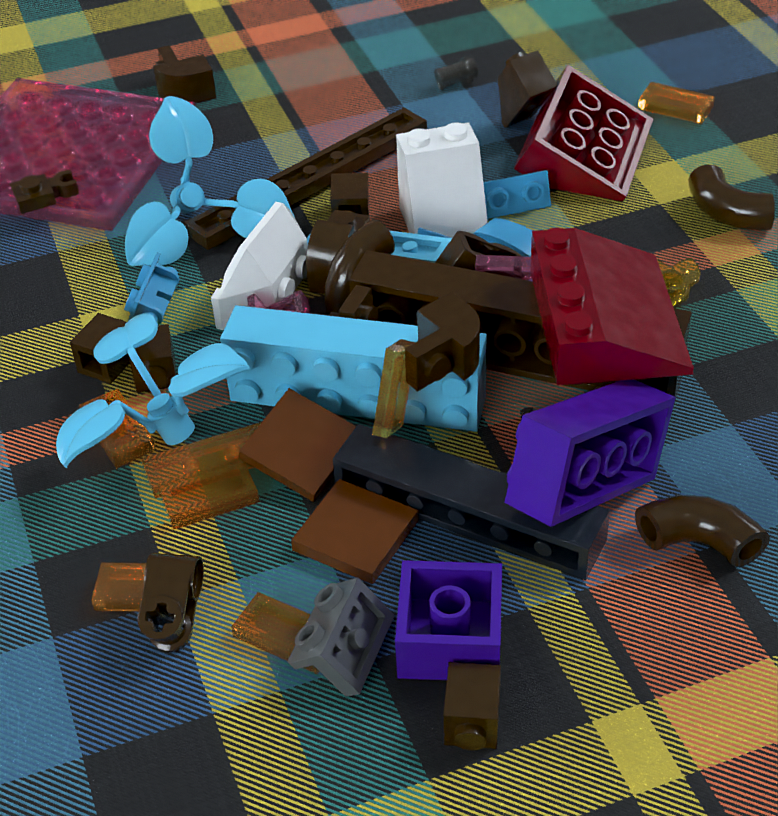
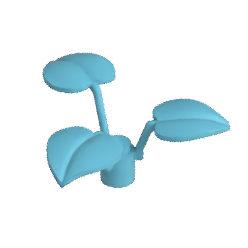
[125,96,295,266]
[56,313,249,468]

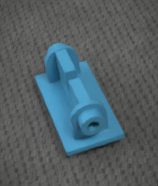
[483,170,551,219]
[124,252,180,325]

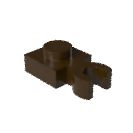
[9,170,80,214]

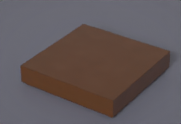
[239,388,356,502]
[291,479,419,584]

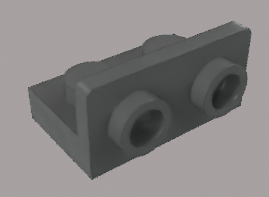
[288,577,395,697]

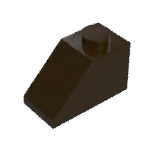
[498,50,558,128]

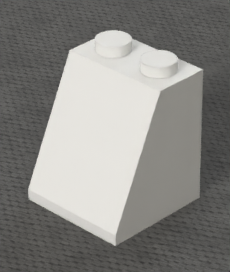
[396,122,488,238]

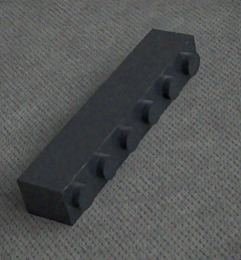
[333,424,610,580]

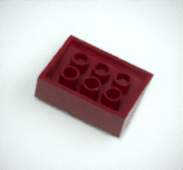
[513,65,653,202]
[530,227,694,385]

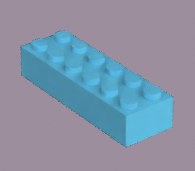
[220,305,487,432]

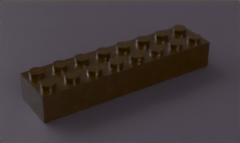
[349,250,692,407]

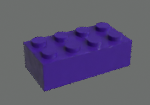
[505,379,676,527]

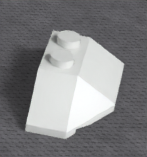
[211,202,308,330]

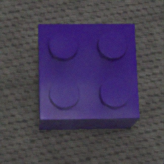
[395,560,502,680]

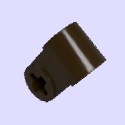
[138,553,204,652]

